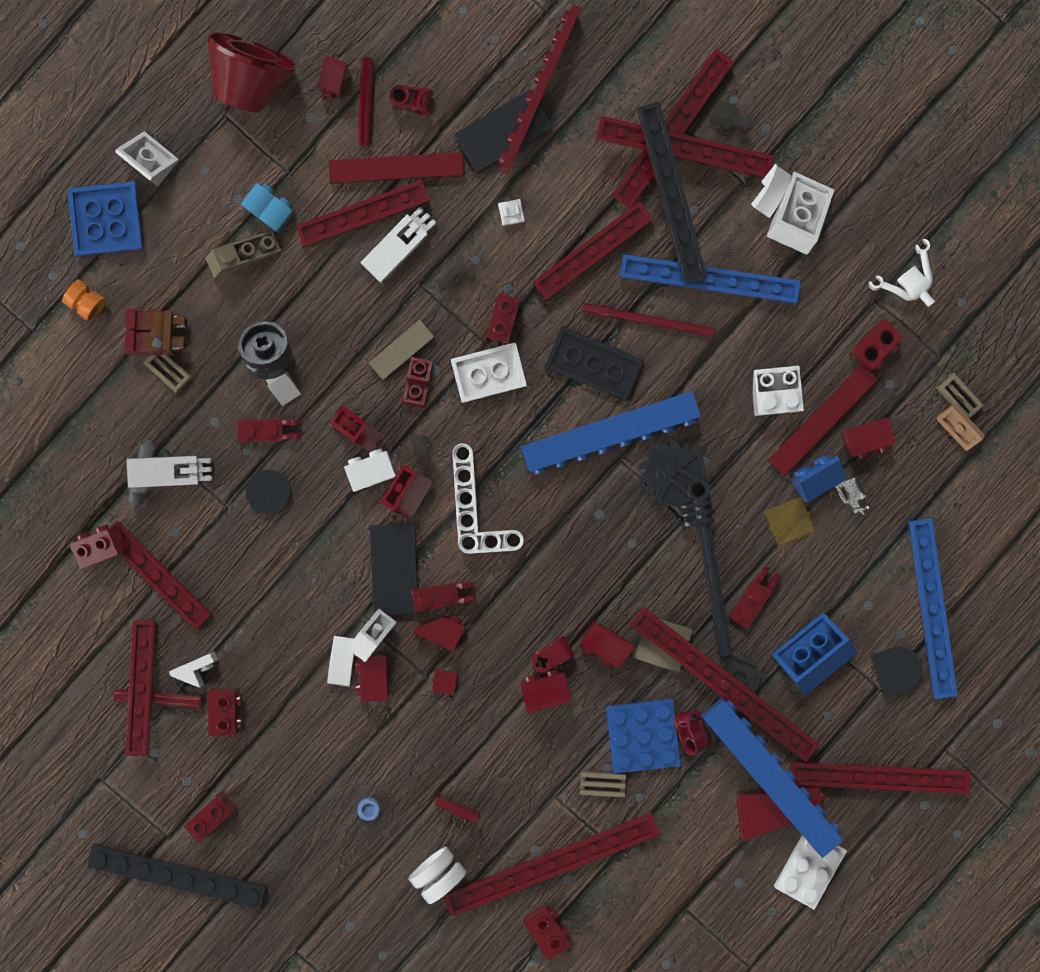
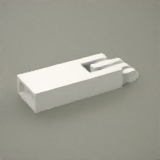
[360,207,437,284]
[127,456,213,488]

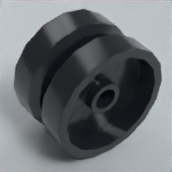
[238,321,293,380]

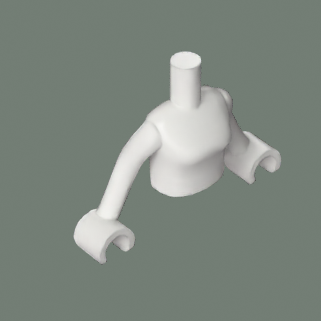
[869,239,935,307]

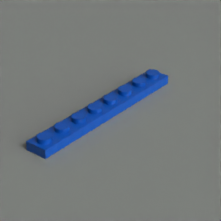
[619,254,801,304]
[908,518,958,699]

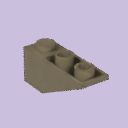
[206,231,281,278]

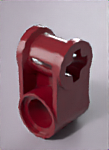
[389,85,434,115]
[531,635,575,673]
[674,710,712,756]

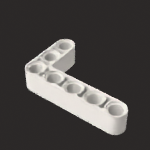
[453,443,524,554]

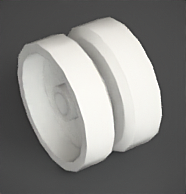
[408,846,466,904]

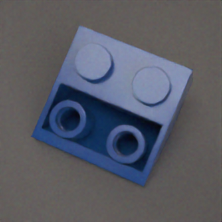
[790,455,847,502]

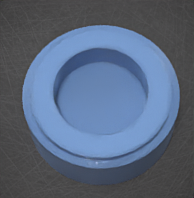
[358,797,381,821]

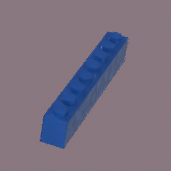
[521,391,701,475]
[701,698,843,858]

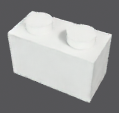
[344,449,397,492]
[348,609,396,662]

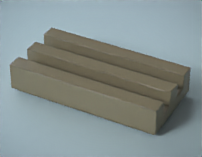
[144,355,193,394]
[936,373,984,419]
[580,771,626,797]

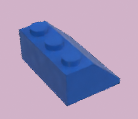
[772,613,858,695]

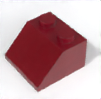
[579,620,634,668]
[520,668,572,714]

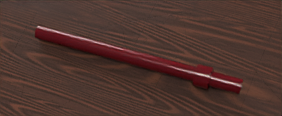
[582,303,715,337]

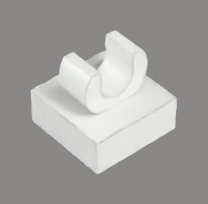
[498,199,525,227]

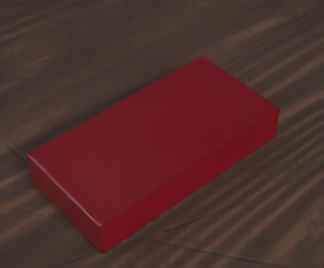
[434,794,479,823]

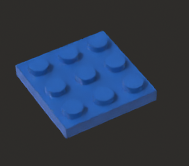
[68,181,144,257]
[606,698,680,774]

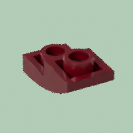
[402,357,433,408]

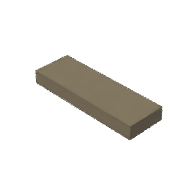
[369,320,434,380]

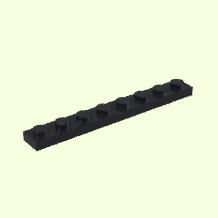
[636,101,708,285]
[87,843,267,909]

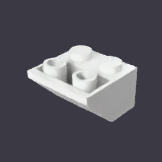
[753,366,804,416]

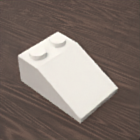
[767,172,834,254]

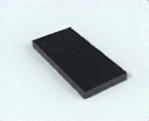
[454,89,554,174]
[544,326,644,402]
[370,523,418,615]

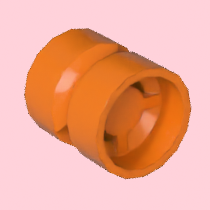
[62,279,106,321]

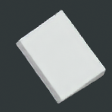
[115,131,179,187]

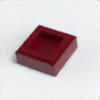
[432,669,458,695]

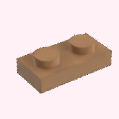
[936,403,985,451]

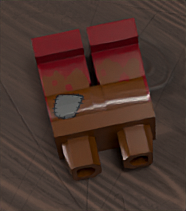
[124,308,188,356]

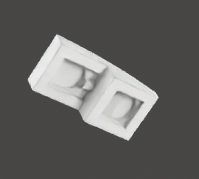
[751,164,792,218]
[327,636,354,687]

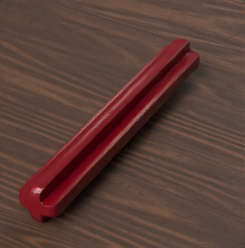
[357,57,374,147]
[113,689,203,709]

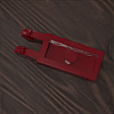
[237,419,301,442]
[728,565,780,629]
[411,581,476,612]

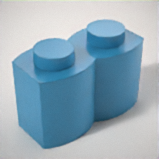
[241,183,295,234]

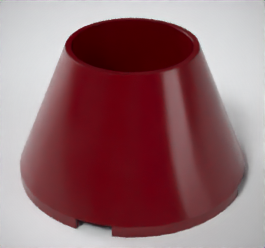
[208,32,297,113]

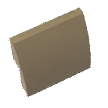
[633,619,693,672]

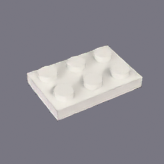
[451,342,527,403]
[774,835,847,909]

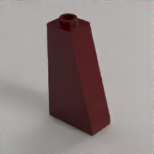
[735,786,824,841]

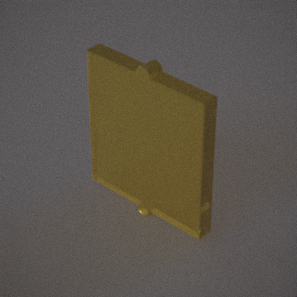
[764,497,814,545]

